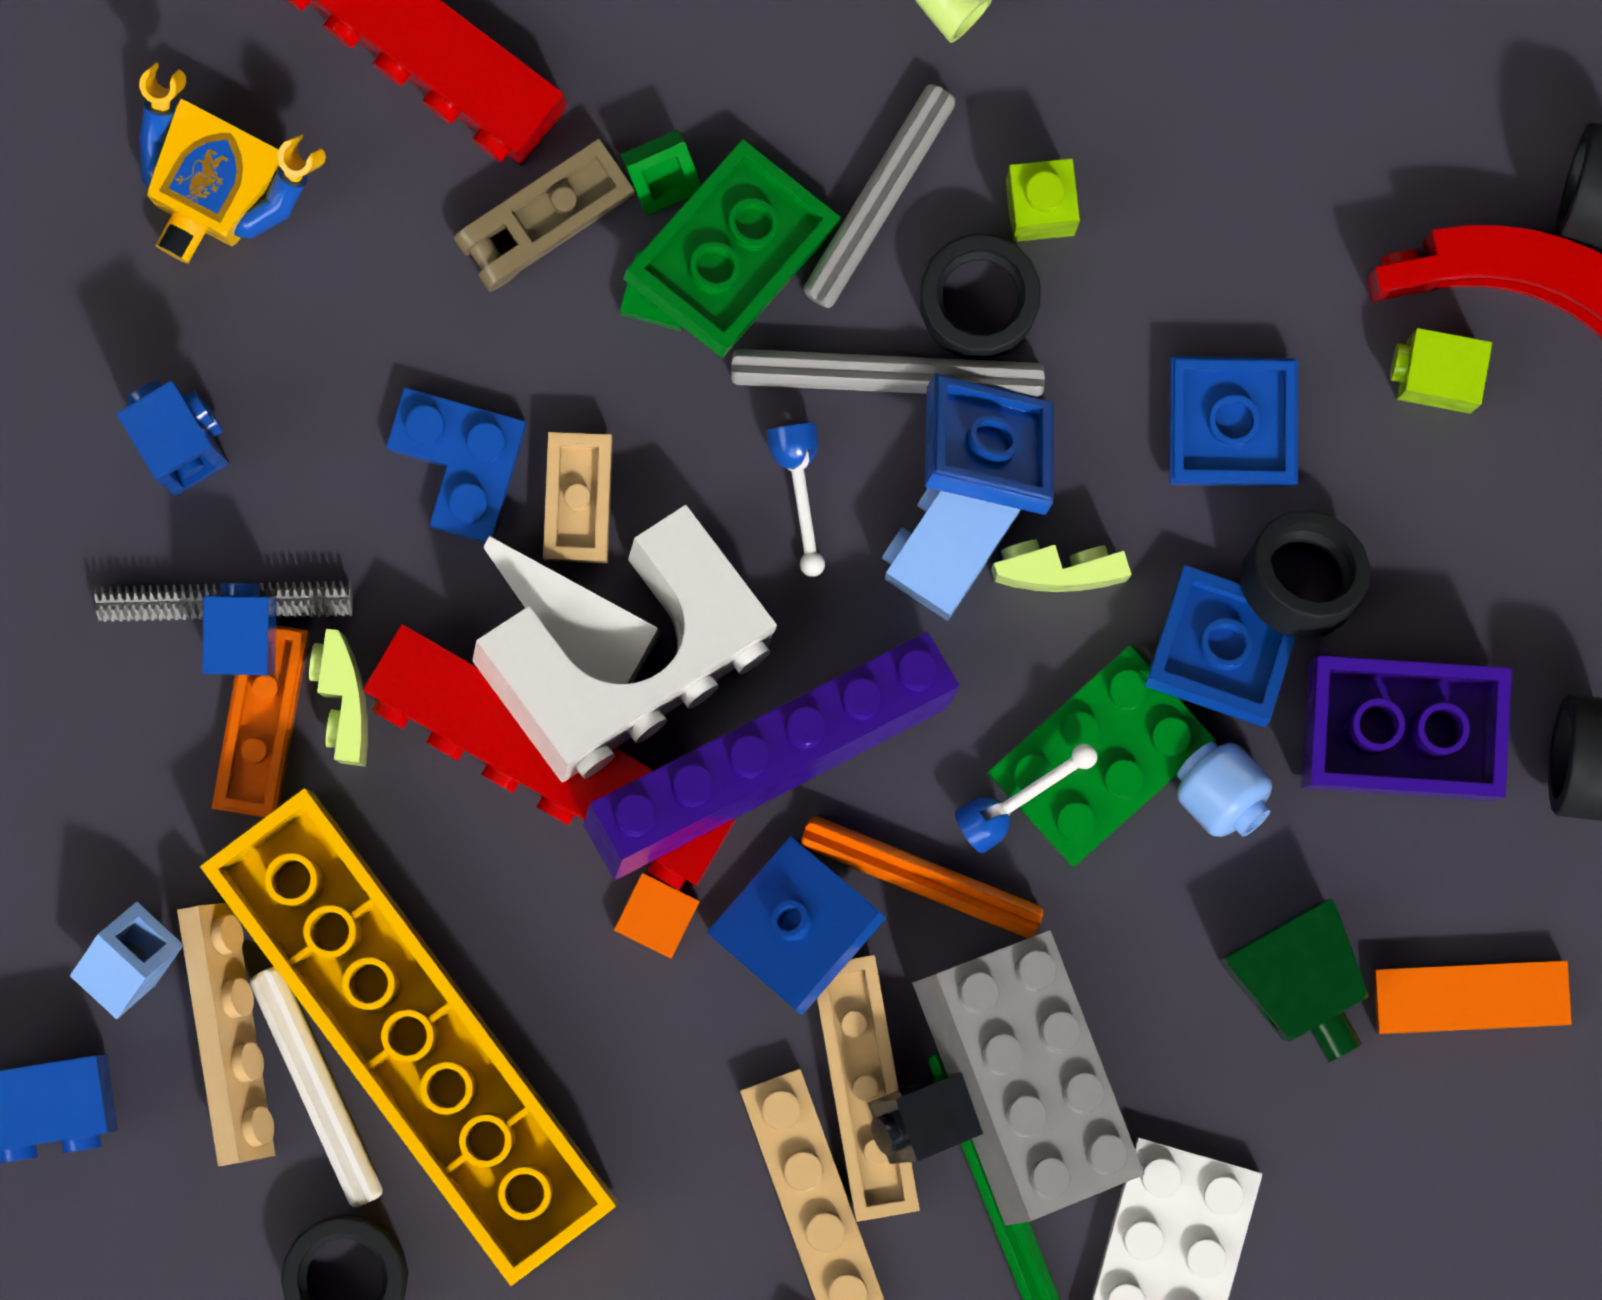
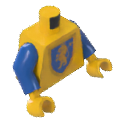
[139,62,326,264]

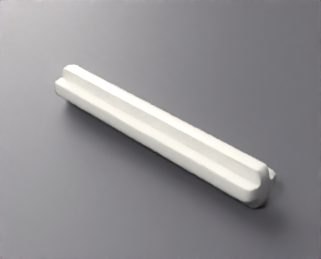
[250,967,383,1207]

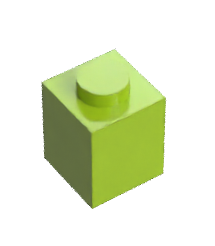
[1005,158,1080,242]
[1390,328,1493,414]

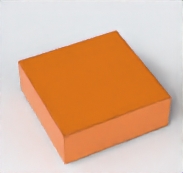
[614,873,700,959]

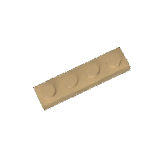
[177,903,276,1166]
[817,955,920,1222]
[740,1069,884,1300]

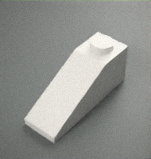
[483,536,660,684]

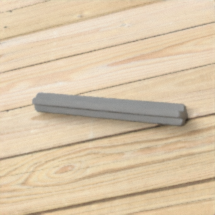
[731,349,1045,398]

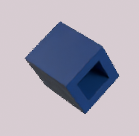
[202,583,277,675]

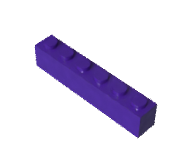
[583,631,960,881]

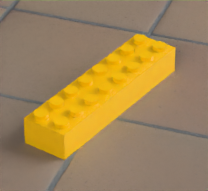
[200,788,619,1286]

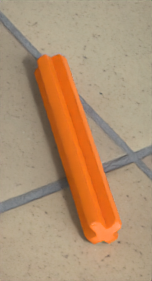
[801,816,1044,938]

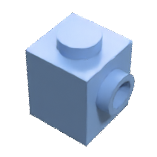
[70,902,183,1019]

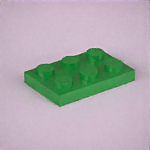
[623,139,841,358]
[987,645,1215,868]

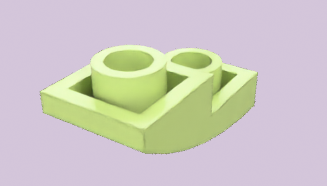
[991,539,1132,592]
[309,629,368,767]

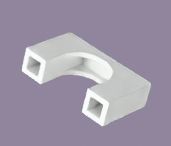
[472,505,777,783]

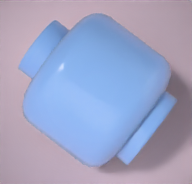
[1177,741,1272,837]

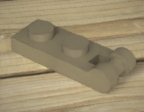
[453,139,635,292]

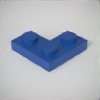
[386,387,528,544]

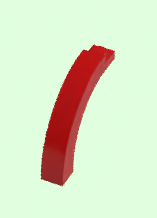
[1366,225,1602,339]

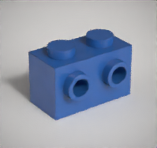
[116,380,230,497]
[0,1055,118,1163]

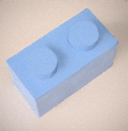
[882,488,1021,621]

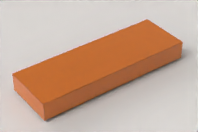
[211,625,310,818]
[1372,961,1572,1034]

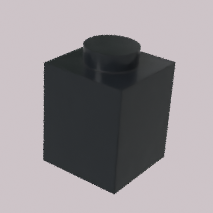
[868,1072,983,1164]

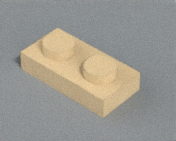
[543,432,613,564]

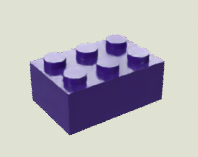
[1301,656,1512,801]

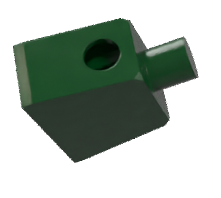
[1218,898,1369,1062]

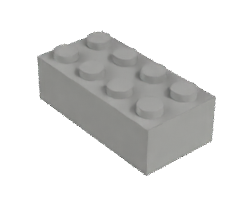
[912,930,1145,1226]

